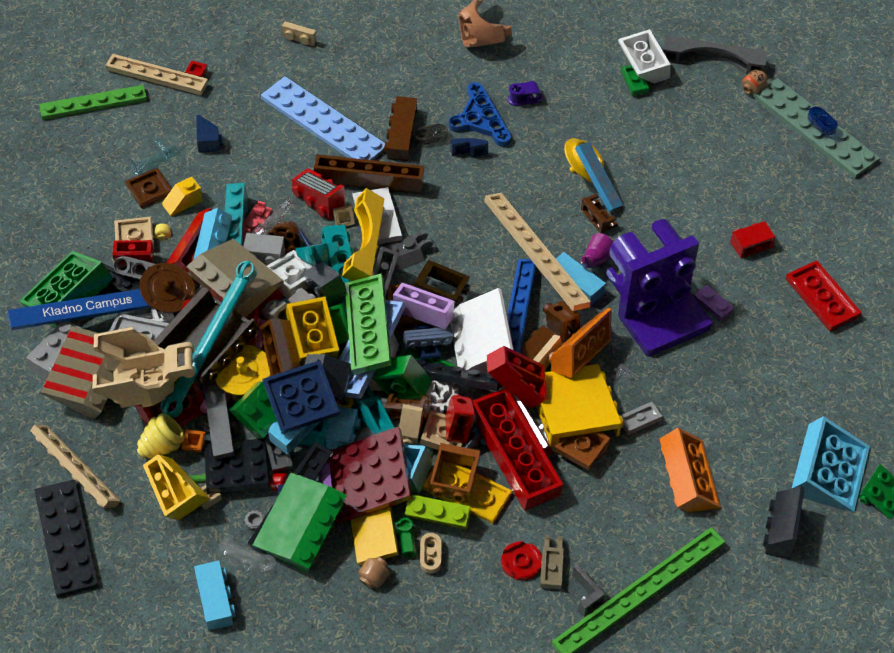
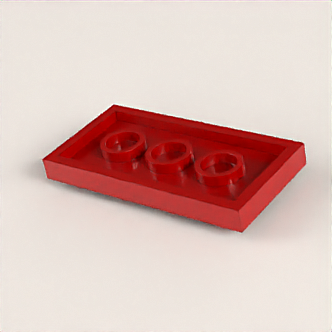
[785,260,862,331]

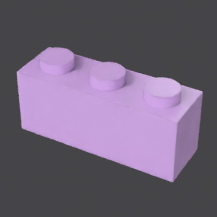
[393,283,454,329]

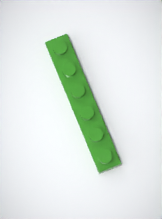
[39,85,147,120]

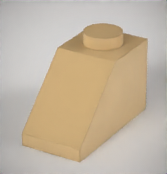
[399,404,423,445]

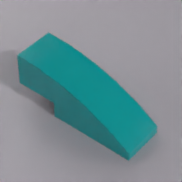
[352,385,394,434]

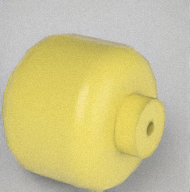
[153,224,171,241]

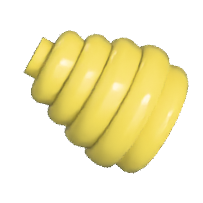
[137,413,185,459]

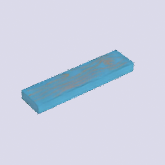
[575,142,623,212]

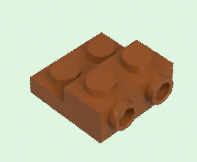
[554,431,610,471]

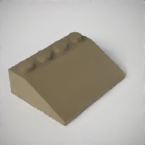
[186,239,284,318]

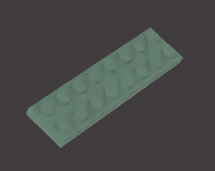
[753,78,880,178]

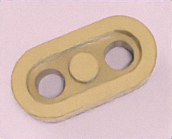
[420,533,441,574]

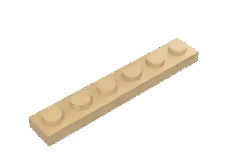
[105,54,208,96]
[30,424,121,508]

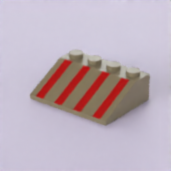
[40,326,120,419]

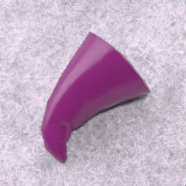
[581,233,613,268]

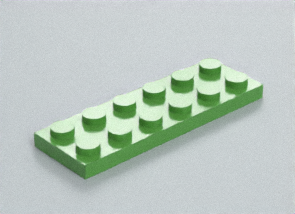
[345,274,392,375]

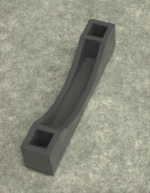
[663,35,768,74]

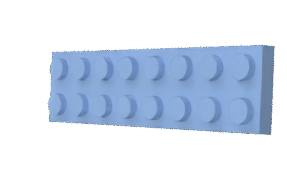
[261,76,385,160]

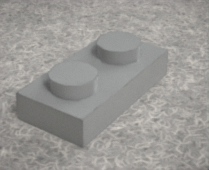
[620,402,662,435]

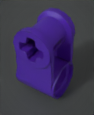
[508,81,543,106]

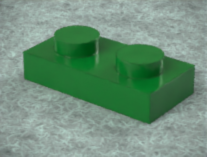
[621,65,649,96]

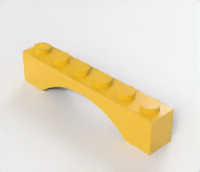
[342,188,385,281]

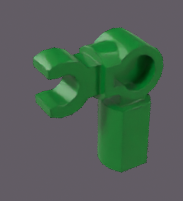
[394,518,417,558]

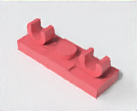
[243,201,272,246]

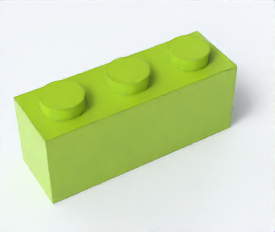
[405,495,471,530]

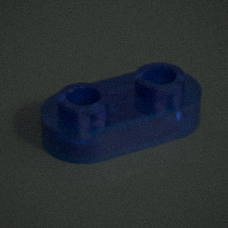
[807,107,838,135]

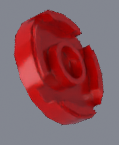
[501,541,542,581]

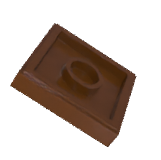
[125,168,172,208]

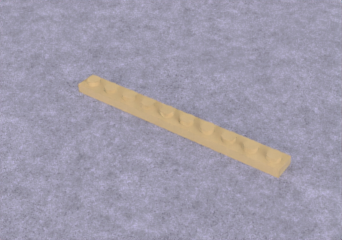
[484,193,591,311]

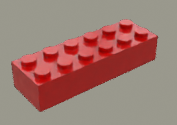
[472,388,563,511]

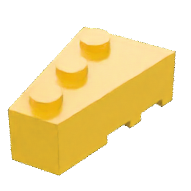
[143,454,210,520]

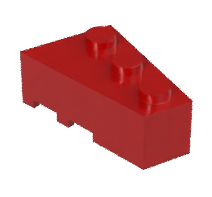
[487,346,548,409]

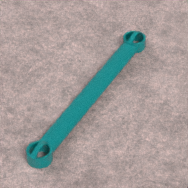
[160,261,257,418]

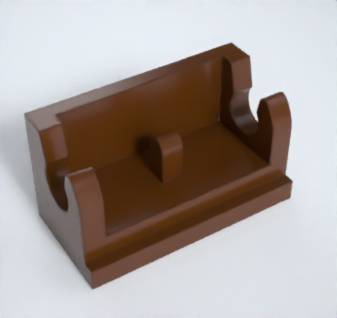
[581,194,618,234]
[384,394,432,421]

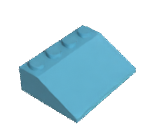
[792,416,870,512]

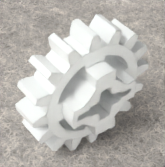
[416,379,458,414]

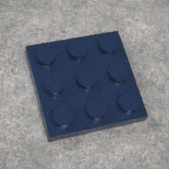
[262,360,340,434]

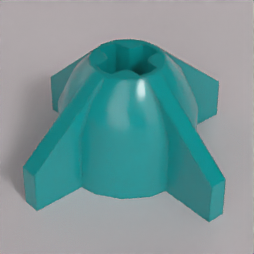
[295,241,339,267]

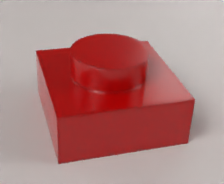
[184,60,208,77]

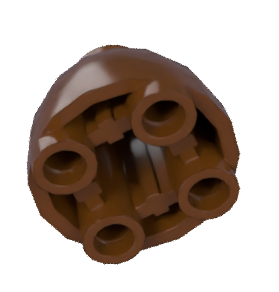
[267,221,302,255]

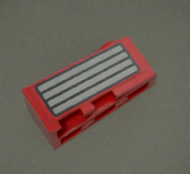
[291,168,345,220]

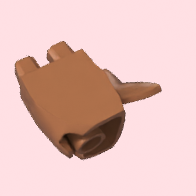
[458,0,512,47]

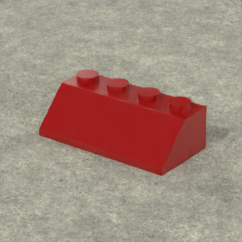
[166,208,213,285]

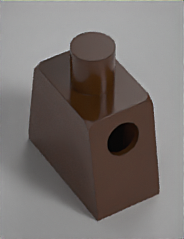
[543,301,580,344]

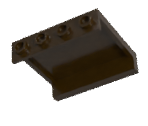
[153,286,259,387]

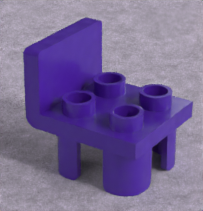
[606,219,712,356]

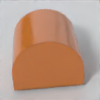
[181,429,206,453]

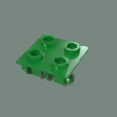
[860,464,894,520]

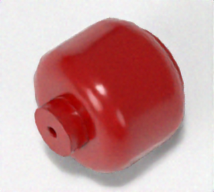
[269,473,289,491]

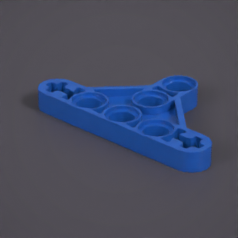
[449,82,511,147]

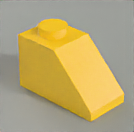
[162,176,203,216]

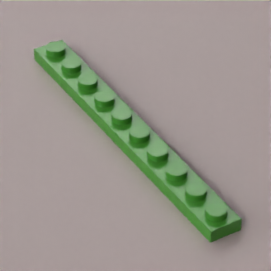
[552,527,725,653]

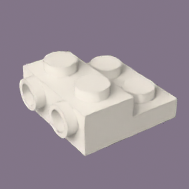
[267,250,312,299]

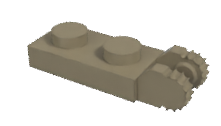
[540,535,564,589]

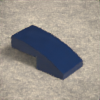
[450,138,489,157]

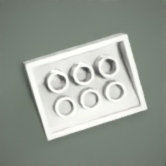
[450,288,513,374]

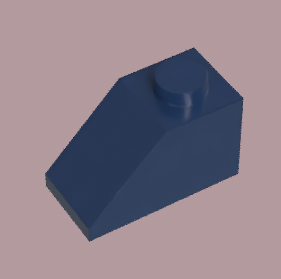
[196,115,223,153]

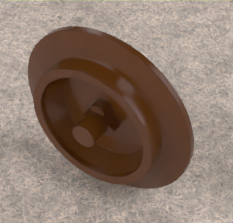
[139,263,195,313]

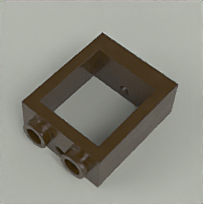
[413,260,471,309]

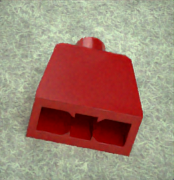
[445,395,475,443]

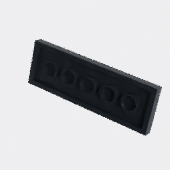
[34,479,99,598]

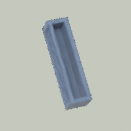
[402,327,453,348]

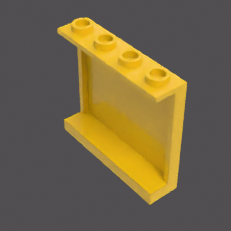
[536,364,623,447]

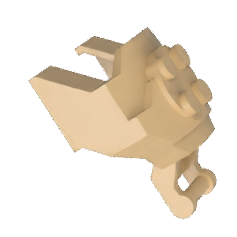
[92,327,195,408]

